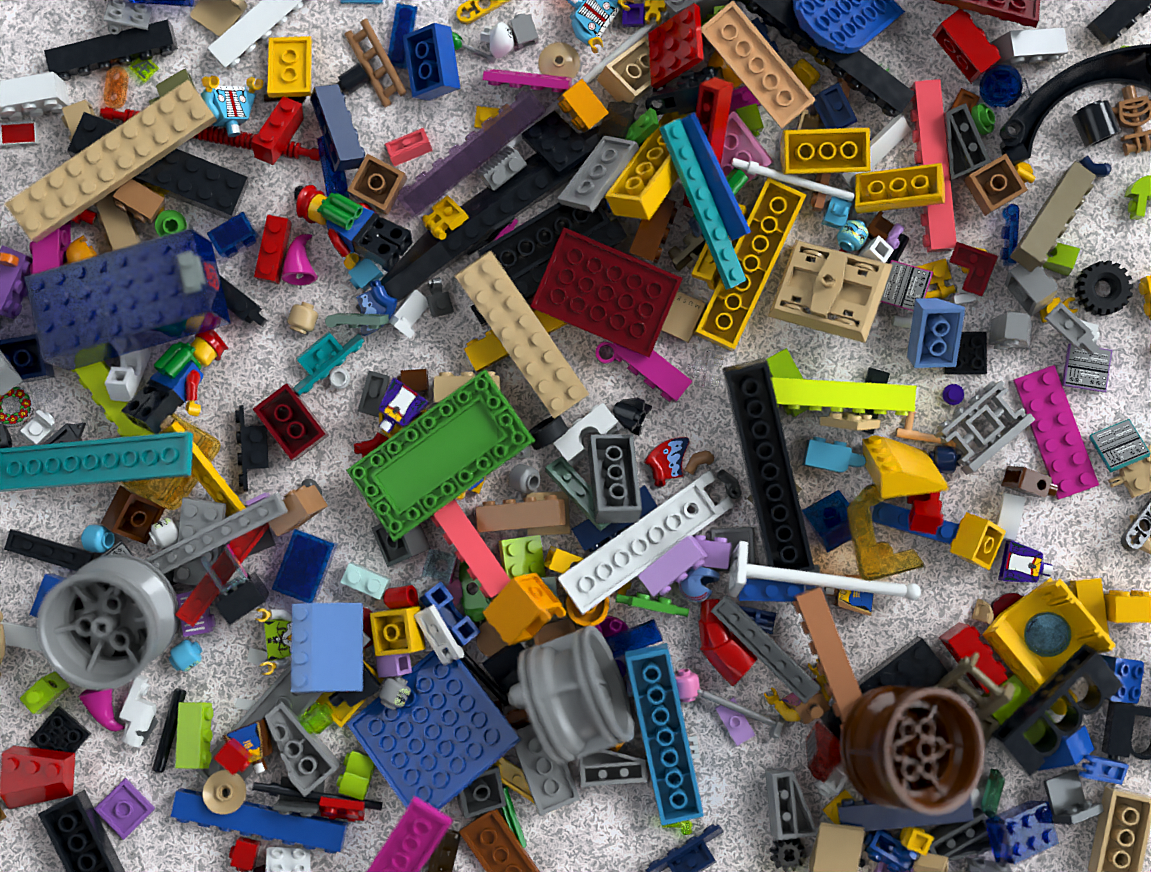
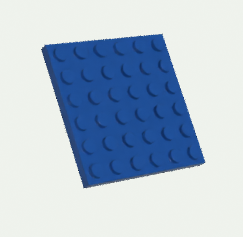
[347,648,522,811]

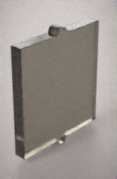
[597,100,638,139]

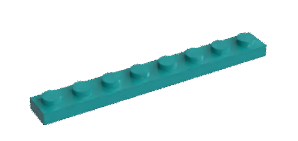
[659,119,746,289]

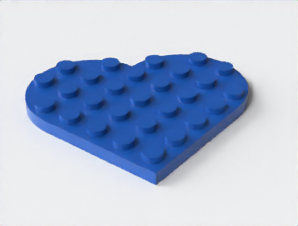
[793,0,905,54]

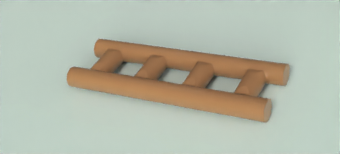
[344,19,407,108]

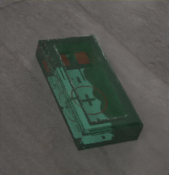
[980,768,1005,818]

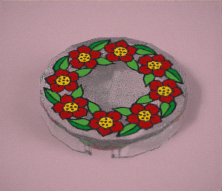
[0,386,34,428]

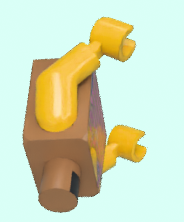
[764,659,832,725]

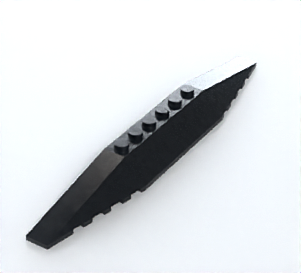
[356,112,636,313]

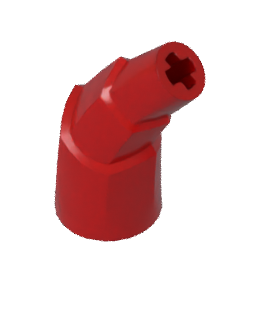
[698,599,758,687]

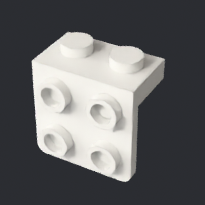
[266,847,310,872]

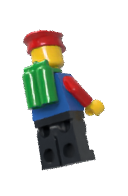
[296,185,413,273]
[121,324,229,434]

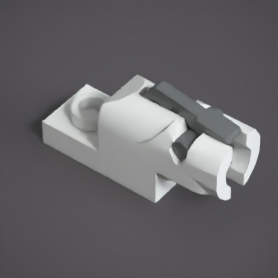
[119,675,158,748]

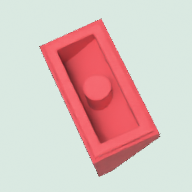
[385,128,433,167]

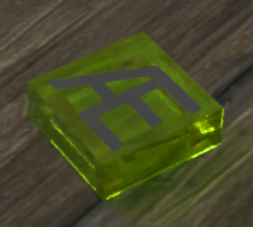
[129,57,159,83]

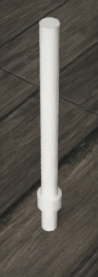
[731,158,855,202]

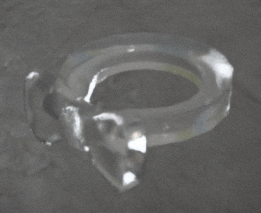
[1019,77,1032,104]

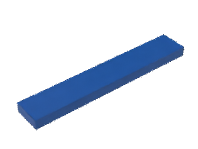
[681,112,751,241]

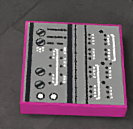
[880,260,933,311]

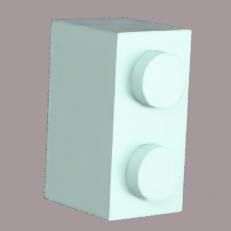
[340,562,391,600]

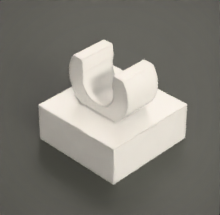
[949,283,976,305]

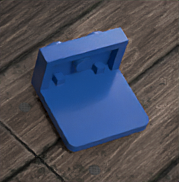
[1100,654,1144,704]

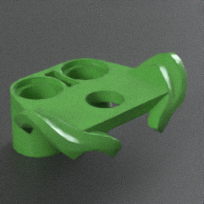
[459,561,502,622]

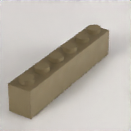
[1010,161,1096,272]

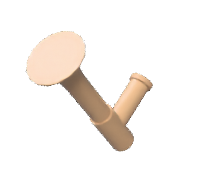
[896,411,957,448]

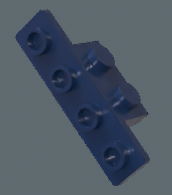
[645,824,724,872]

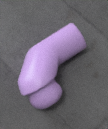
[885,223,905,249]

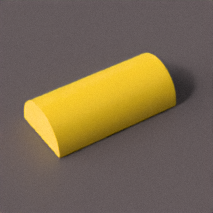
[780,128,871,174]
[855,163,945,214]

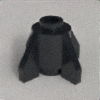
[613,397,652,436]

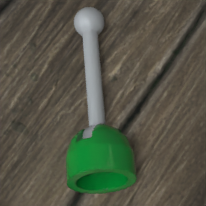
[452,32,496,63]

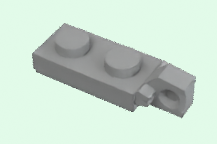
[1044,302,1100,355]

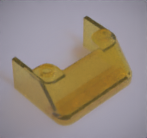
[121,411,221,510]
[847,484,924,581]

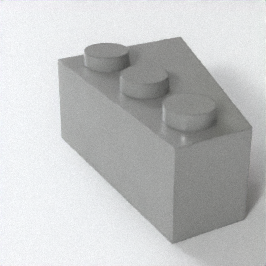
[765,768,818,840]

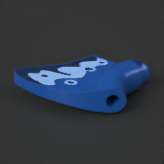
[356,279,397,336]

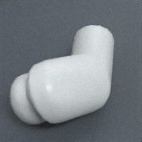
[892,311,913,329]

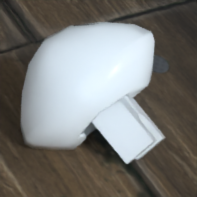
[480,22,515,59]

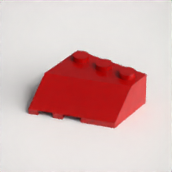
[0,745,75,809]

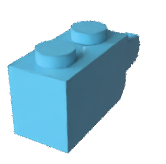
[802,437,866,473]

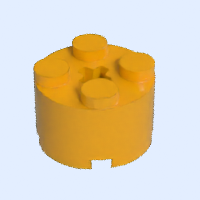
[564,594,609,627]

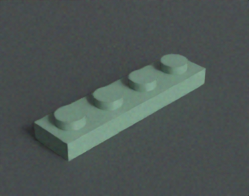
[545,456,611,531]

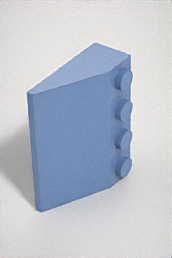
[291,603,363,693]

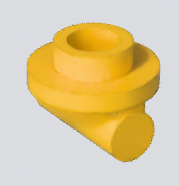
[1014,162,1035,183]

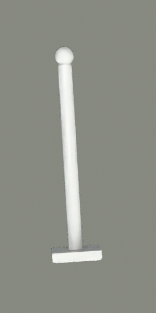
[728,541,921,600]

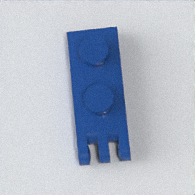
[1078,754,1129,785]

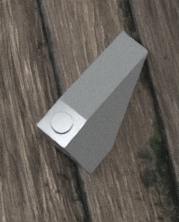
[265,702,341,797]

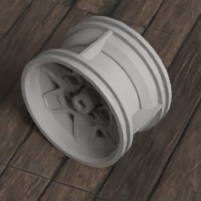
[519,626,634,764]

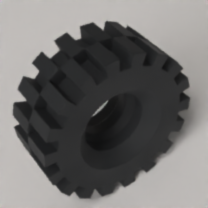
[1074,261,1134,316]

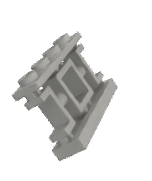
[934,380,1035,475]

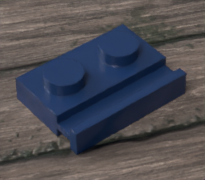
[813,82,858,129]

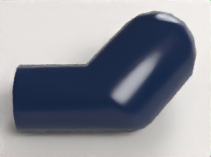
[1079,155,1112,177]

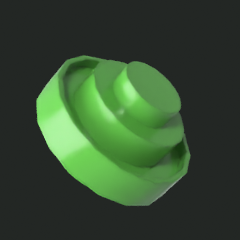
[971,103,995,135]
[154,210,187,241]

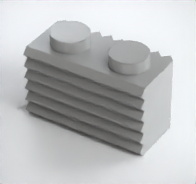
[476,145,527,191]

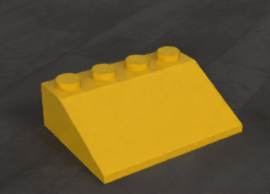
[862,435,949,498]

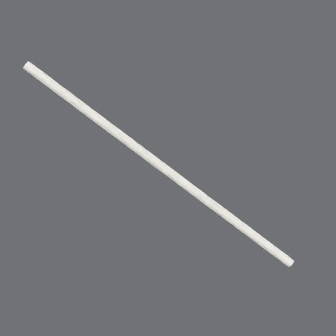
[499,10,669,151]

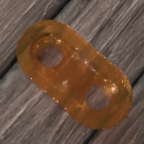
[103,66,129,109]

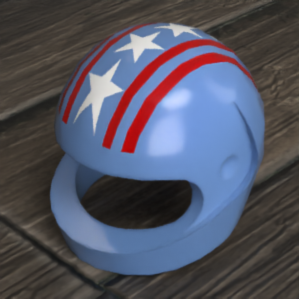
[679,567,720,602]

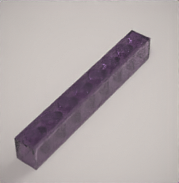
[397,89,546,219]

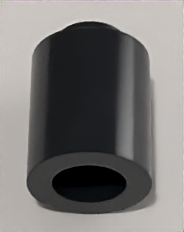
[337,63,371,95]

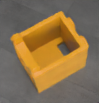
[482,573,566,645]

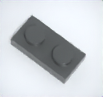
[357,370,390,417]

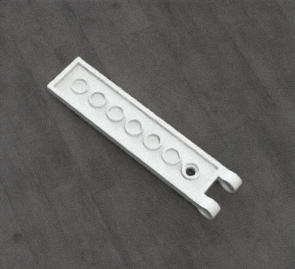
[557,469,735,614]

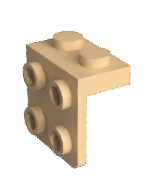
[190,0,248,37]

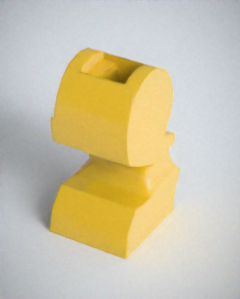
[899,826,934,856]

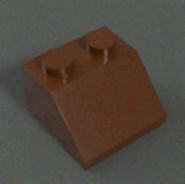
[101,485,166,545]

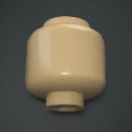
[287,301,319,335]

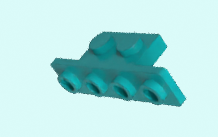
[294,331,364,395]

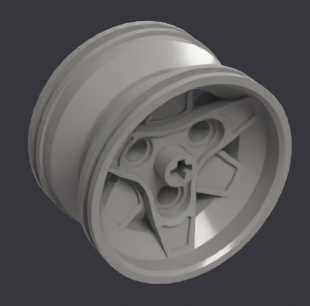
[37,554,179,690]

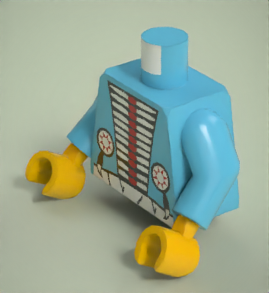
[566,0,634,53]
[201,75,263,137]

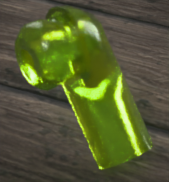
[662,820,693,835]

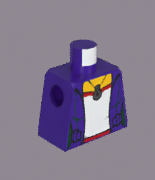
[378,378,428,433]
[998,540,1053,583]

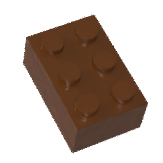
[629,197,678,265]

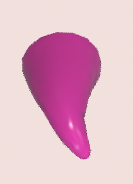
[281,234,318,286]
[78,689,125,732]

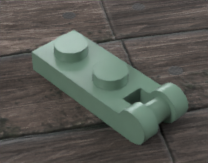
[325,313,389,329]

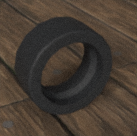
[529,415,568,450]

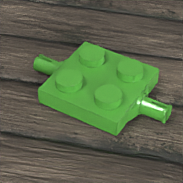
[616,592,689,617]

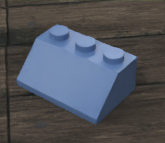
[907,298,966,368]

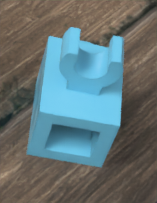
[821,196,852,230]
[348,252,384,292]

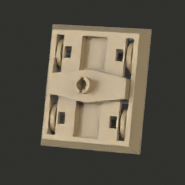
[768,240,893,343]

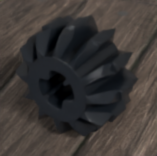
[769,838,806,872]

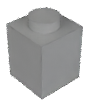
[510,13,539,49]

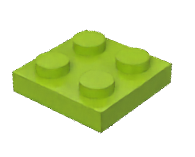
[498,535,546,580]

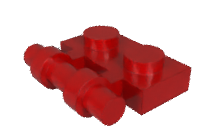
[319,797,365,823]

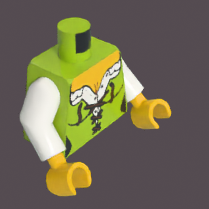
[255,608,292,675]

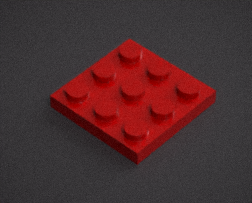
[648,3,704,89]

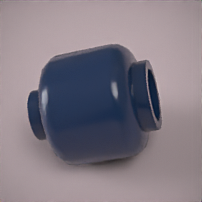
[929,446,961,474]

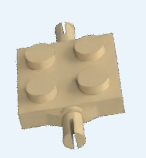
[1108,445,1151,498]

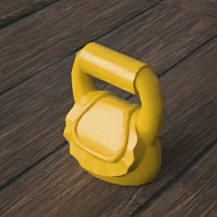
[790,58,820,91]

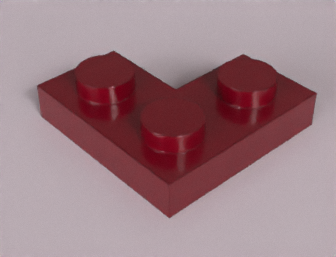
[949,242,998,297]

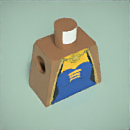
[824,574,876,616]

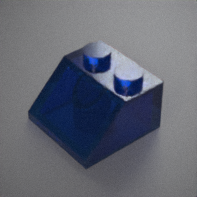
[802,490,865,553]

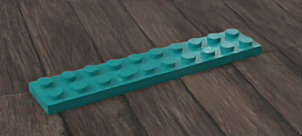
[0,431,193,492]

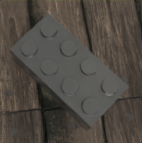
[588,434,642,523]

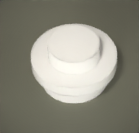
[329,368,351,389]

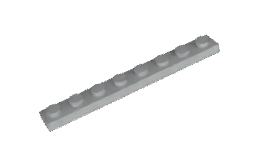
[144,492,288,574]

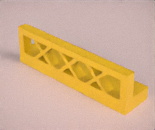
[691,204,749,290]

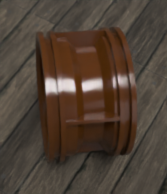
[840,686,985,814]

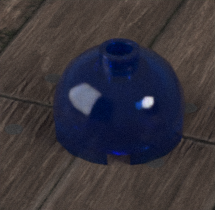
[979,64,1023,108]

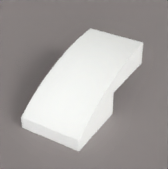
[995,493,1026,541]

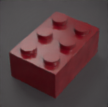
[253,383,329,461]

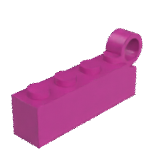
[595,342,692,403]

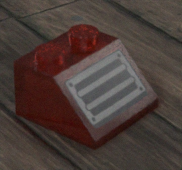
[806,721,842,783]

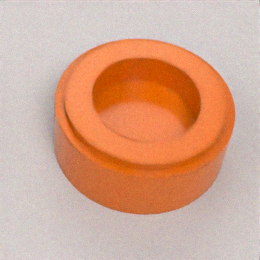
[0,252,19,267]

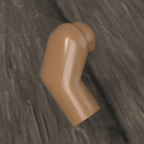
[684,450,715,475]

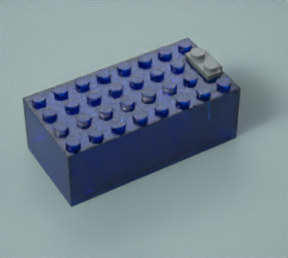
[24,228,231,371]

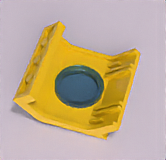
[982,577,1116,694]

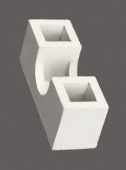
[105,336,151,402]
[553,403,621,466]

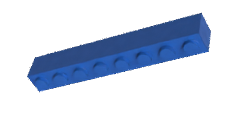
[170,788,348,854]

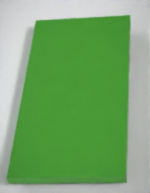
[346,369,535,541]

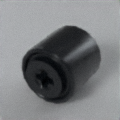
[1072,100,1122,148]

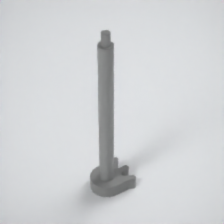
[697,689,785,739]

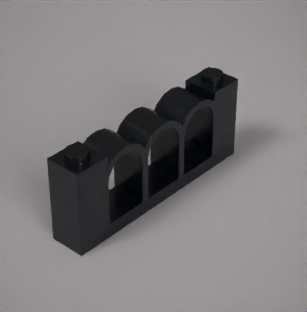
[991,644,1124,776]
[1101,701,1151,760]

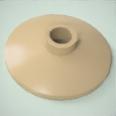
[538,42,580,79]
[203,770,247,815]

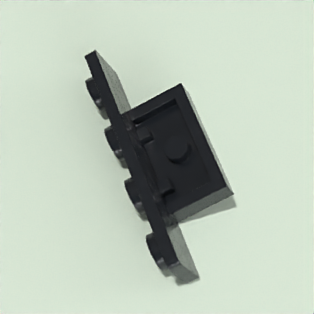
[235,405,269,491]

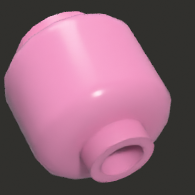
[675,669,700,702]

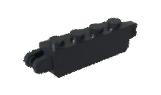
[167,244,268,327]

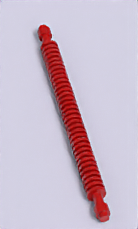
[100,107,325,162]

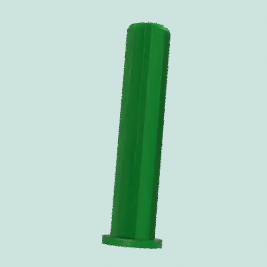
[501,786,527,848]

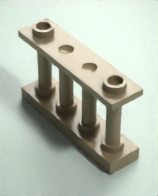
[930,652,1015,723]

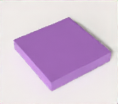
[94,778,156,840]

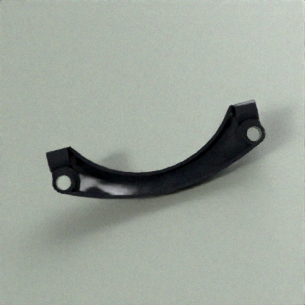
[999,44,1151,166]

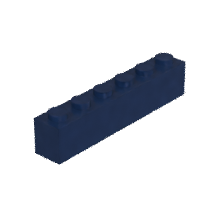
[837,795,974,832]

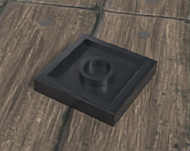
[482,642,525,694]

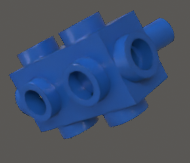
[863,830,917,872]

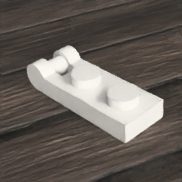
[414,604,464,665]

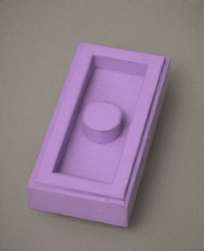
[715,697,755,746]

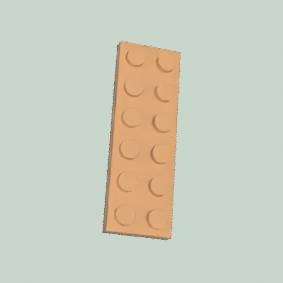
[701,1,816,129]

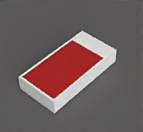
[0,122,38,147]

